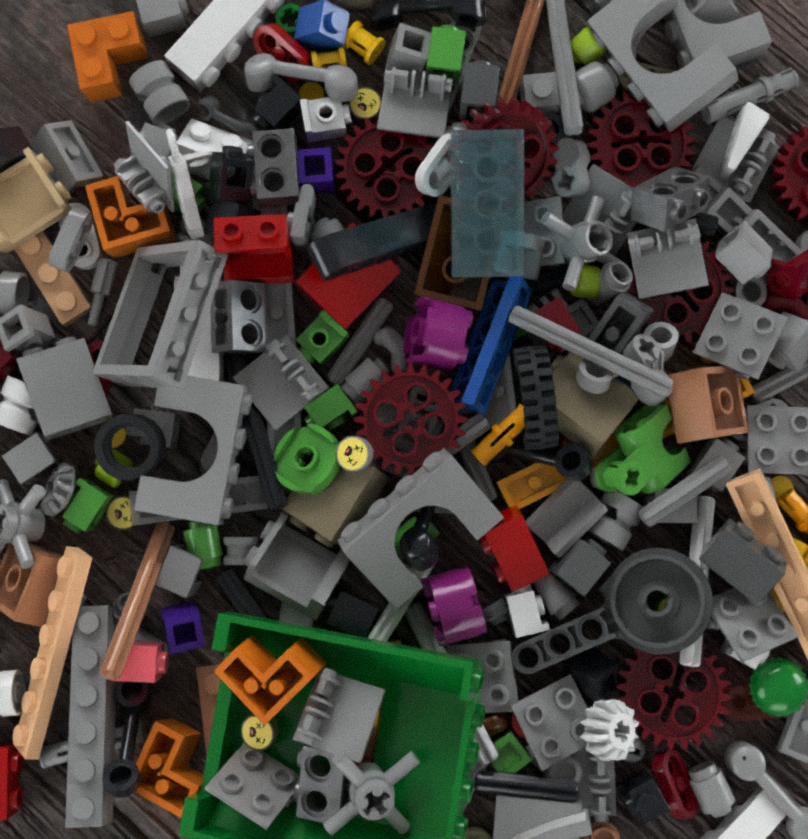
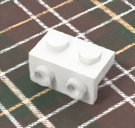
[176,118,253,180]

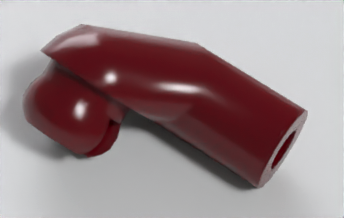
[762,291,808,319]

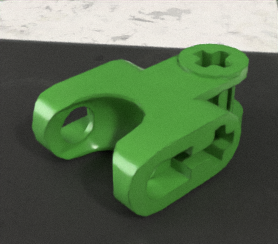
[595,402,691,495]

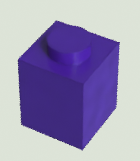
[296,147,335,193]
[160,601,205,654]

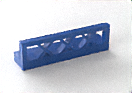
[450,275,532,415]

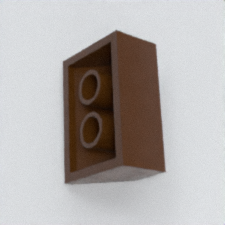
[414,195,506,317]

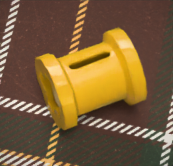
[342,20,386,65]
[311,46,347,82]

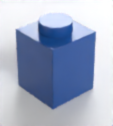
[294,0,350,52]

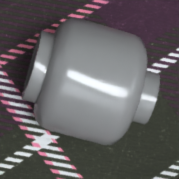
[575,61,619,113]

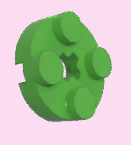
[274,424,340,495]

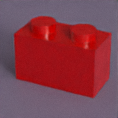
[479,505,550,592]

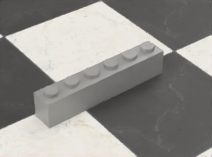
[65,605,118,828]

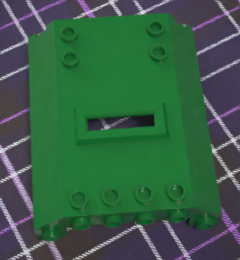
[179,612,485,839]

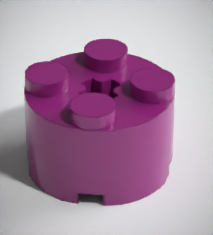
[403,296,473,372]
[421,567,487,647]

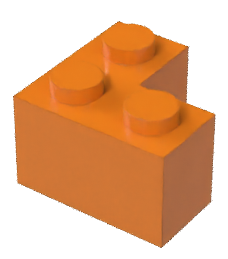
[67,11,148,103]
[85,176,177,259]
[214,635,327,726]
[135,718,204,818]

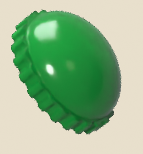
[748,657,808,718]

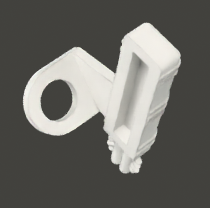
[166,129,213,240]

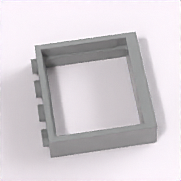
[92,240,228,389]

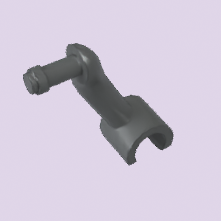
[198,95,261,141]

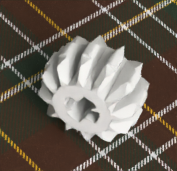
[580,699,640,761]

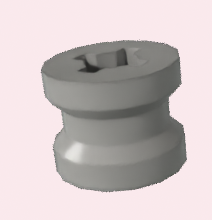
[223,537,258,565]

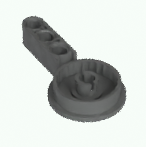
[512,548,713,674]

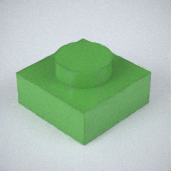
[490,730,532,774]

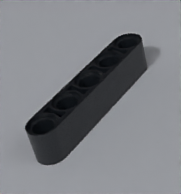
[306,204,435,281]

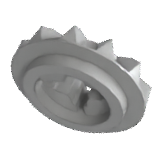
[40,462,76,517]

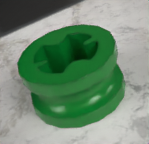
[275,3,300,38]

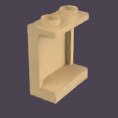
[0,147,72,255]

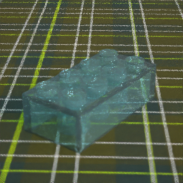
[450,129,524,277]

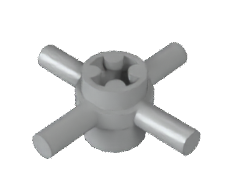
[541,196,624,291]
[0,479,46,569]
[323,751,420,836]

